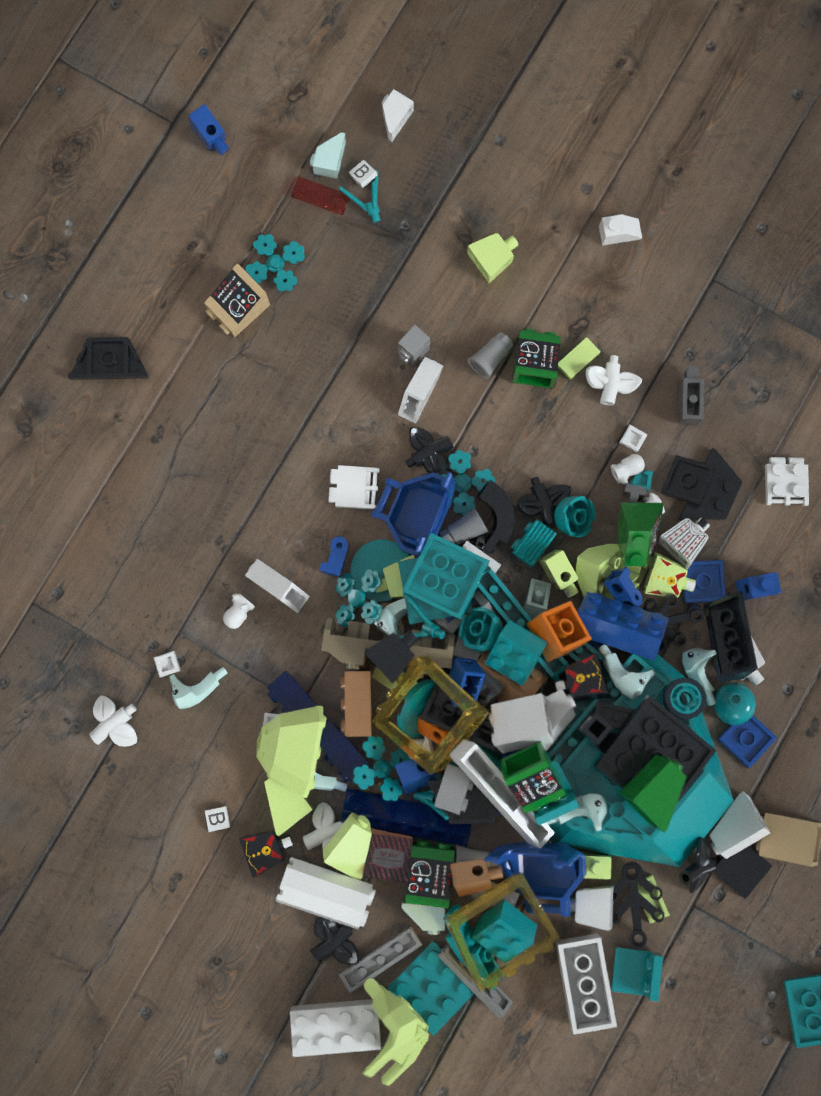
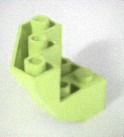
[575,544,653,600]
[256,706,326,798]

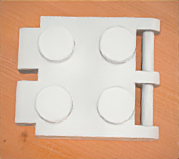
[765,457,809,506]
[328,465,380,510]

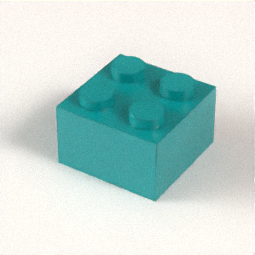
[485,620,548,686]
[472,899,537,963]

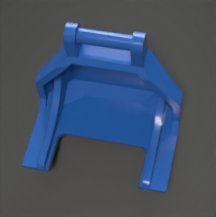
[371,472,456,557]
[484,841,587,917]

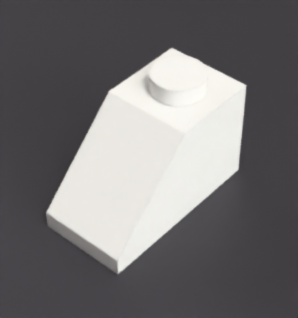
[382,89,414,142]
[599,214,642,245]

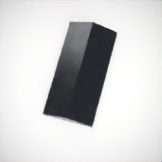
[704,591,758,682]
[420,680,501,754]

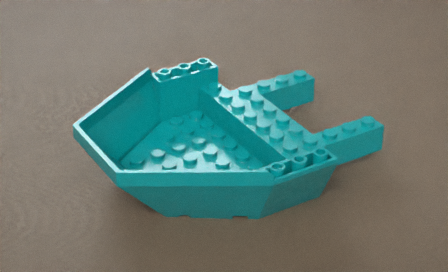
[481,643,734,867]

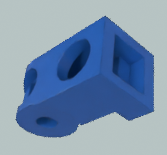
[319,536,349,578]
[604,567,642,606]

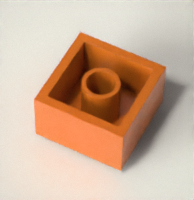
[527,601,592,662]

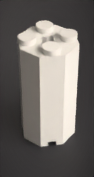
[276,857,376,929]

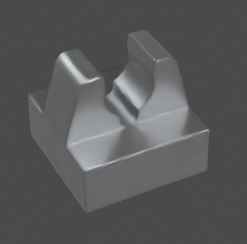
[622,483,647,503]
[479,673,505,704]

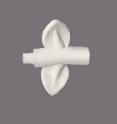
[586,355,642,406]
[89,695,137,746]
[303,802,344,850]

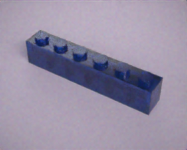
[267,671,371,783]
[340,789,471,847]

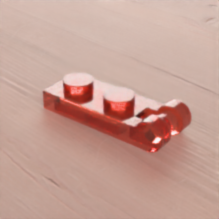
[291,176,350,215]

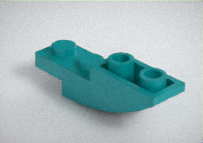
[443,905,503,990]

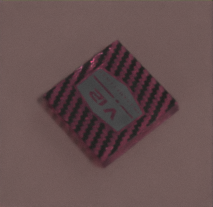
[364,833,413,883]

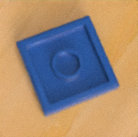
[682,560,726,604]
[717,715,777,769]

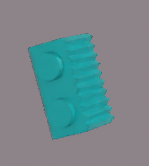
[511,519,557,569]

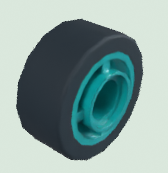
[663,677,707,720]

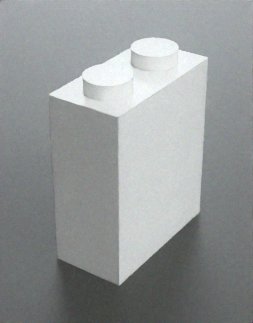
[489,693,554,753]

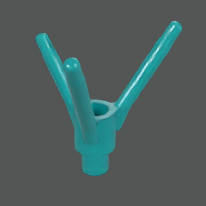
[339,170,380,223]
[399,592,445,639]
[414,789,449,820]

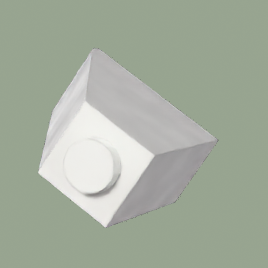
[398,357,443,424]
[245,559,310,613]
[543,689,576,751]
[710,791,771,859]

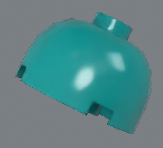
[554,495,596,538]
[459,607,503,652]
[713,682,756,726]

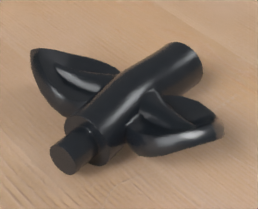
[405,427,454,475]
[517,477,571,526]
[679,837,717,894]
[310,916,359,965]

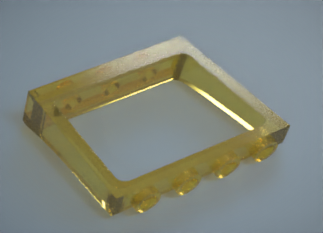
[371,655,489,774]
[444,872,560,992]

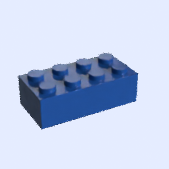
[577,592,669,661]

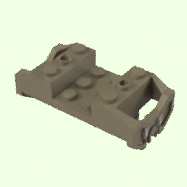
[321,618,455,679]

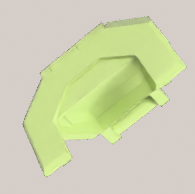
[363,978,429,1086]

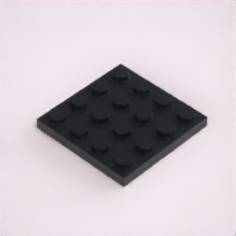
[593,695,717,805]

